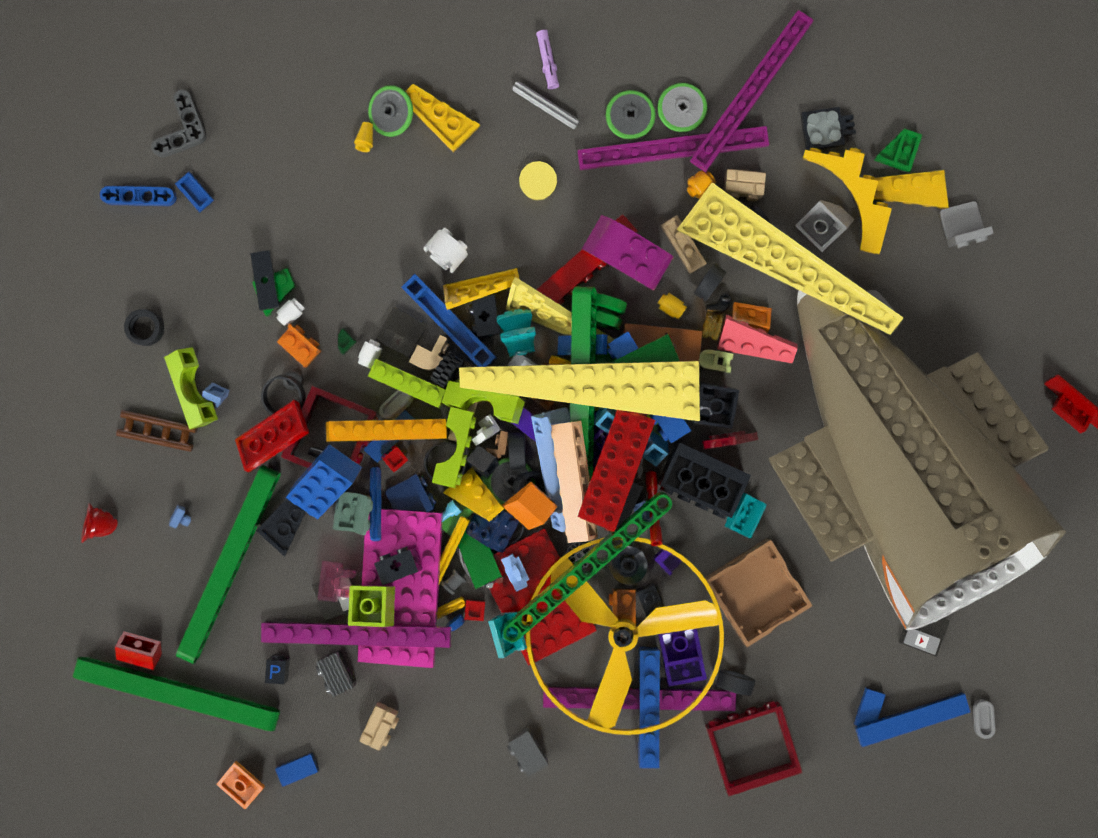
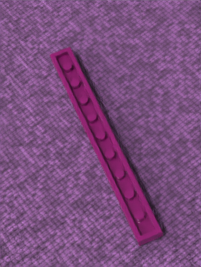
[690,10,814,172]
[577,126,769,171]
[261,622,451,648]
[543,687,736,711]

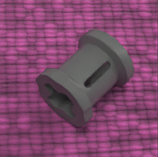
[441,569,467,595]

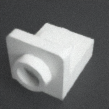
[472,414,501,446]

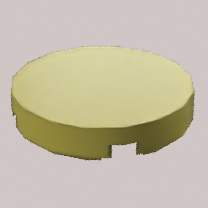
[519,161,557,200]

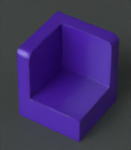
[653,545,682,576]

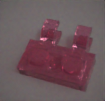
[317,561,356,602]

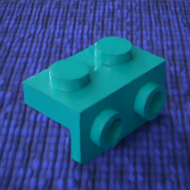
[724,492,767,538]
[488,612,527,658]

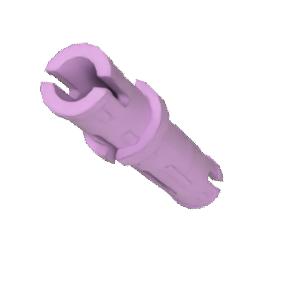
[536,30,559,89]

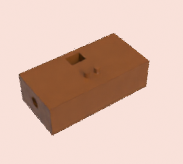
[623,323,702,361]

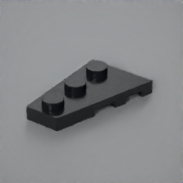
[256,499,306,557]

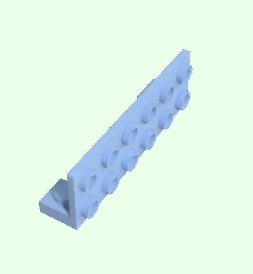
[531,407,570,532]

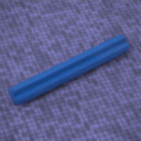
[370,467,381,542]

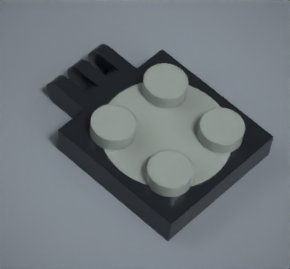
[800,107,856,151]

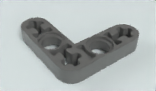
[151,90,207,158]

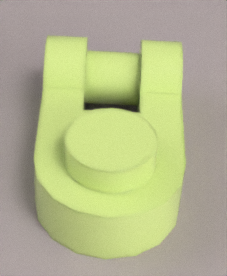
[699,350,734,373]

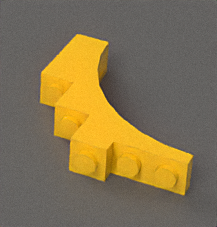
[803,148,892,255]

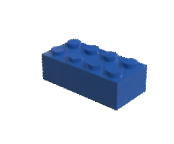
[286,444,362,519]

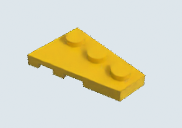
[443,468,504,522]

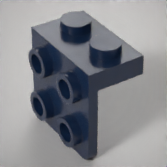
[386,474,436,512]
[466,510,519,553]

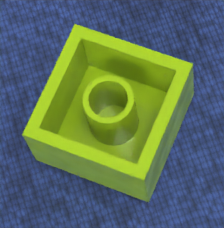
[348,585,395,627]

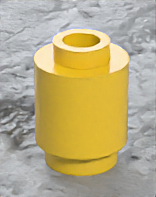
[658,293,687,319]

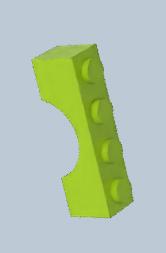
[164,347,218,430]
[368,359,445,409]
[442,380,525,424]
[432,407,477,489]

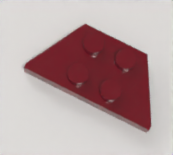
[703,431,758,449]

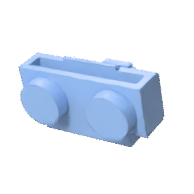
[501,553,529,591]

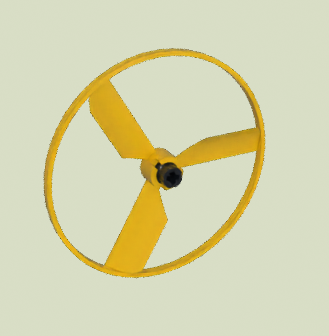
[526,537,724,735]

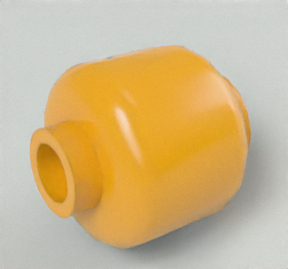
[686,170,716,199]

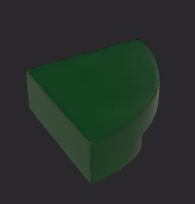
[337,328,357,355]

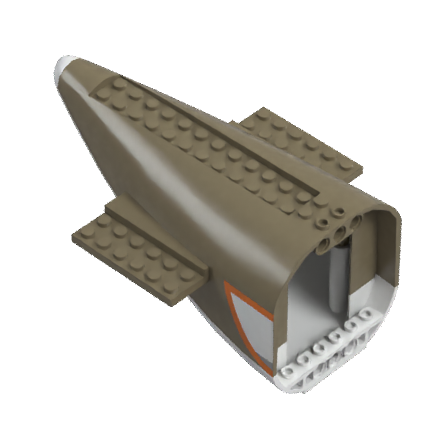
[769,291,1066,630]

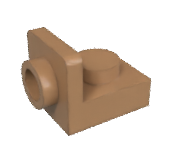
[486,431,509,458]

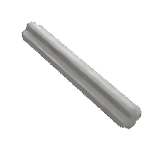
[513,81,579,129]

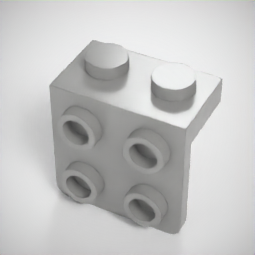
[939,201,994,248]

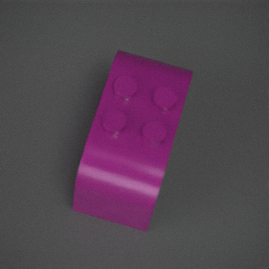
[582,215,674,291]

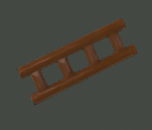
[116,410,198,452]

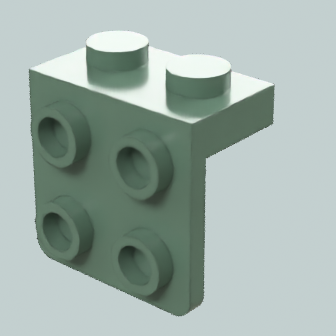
[332,492,373,535]

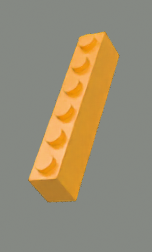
[326,419,447,442]

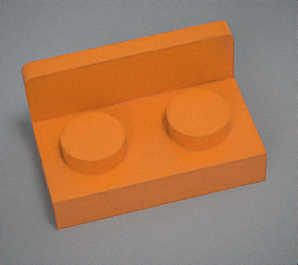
[731,302,772,333]
[277,324,321,368]
[609,589,636,624]

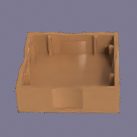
[704,538,813,647]

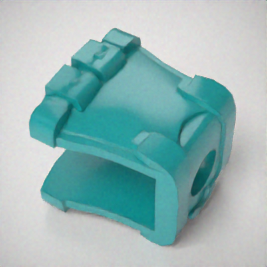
[497,309,536,357]

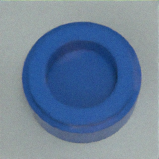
[446,614,465,632]

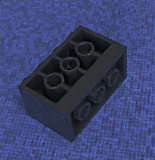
[657,443,751,519]

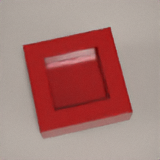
[380,445,408,472]
[464,599,486,621]

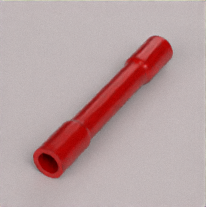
[645,471,663,546]

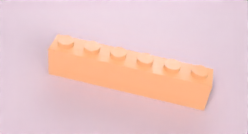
[551,421,598,543]

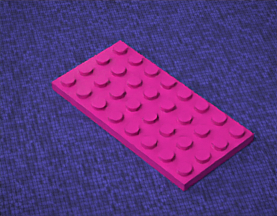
[358,509,443,668]

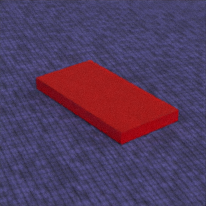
[235,400,309,472]

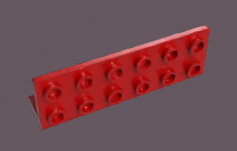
[577,410,656,533]

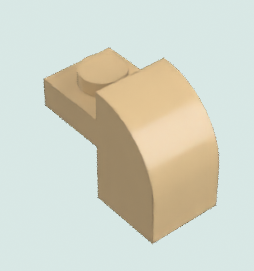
[409,335,450,371]

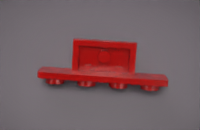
[1044,374,1098,434]

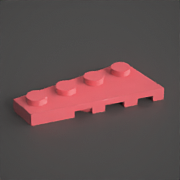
[717,314,798,363]

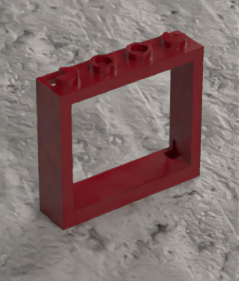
[281,386,379,468]
[705,701,803,797]

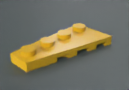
[405,84,480,153]
[874,170,949,209]
[443,268,520,310]

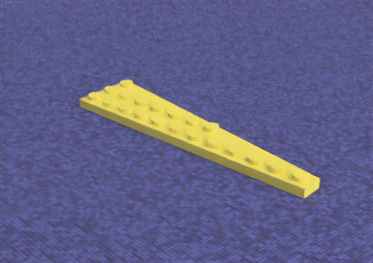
[677,183,904,335]
[459,361,700,421]

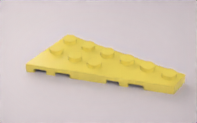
[506,277,615,349]

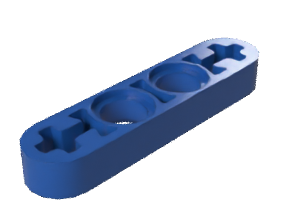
[100,186,177,206]

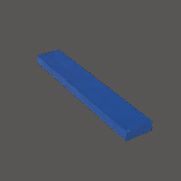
[855,693,970,747]

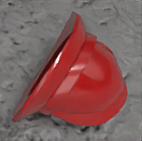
[81,503,118,543]

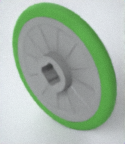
[658,83,707,132]

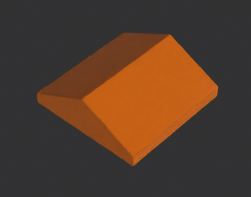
[502,482,558,530]
[216,761,265,809]

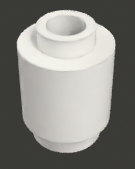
[276,298,305,326]
[357,339,382,369]

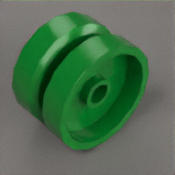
[596,293,627,330]

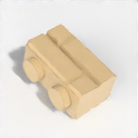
[723,169,766,201]
[359,702,399,751]

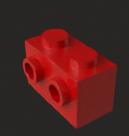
[115,631,162,670]

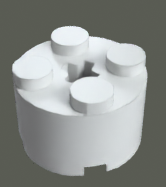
[423,228,468,273]

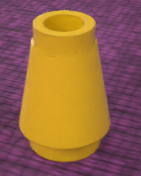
[354,122,373,152]

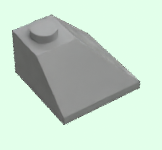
[795,200,855,252]

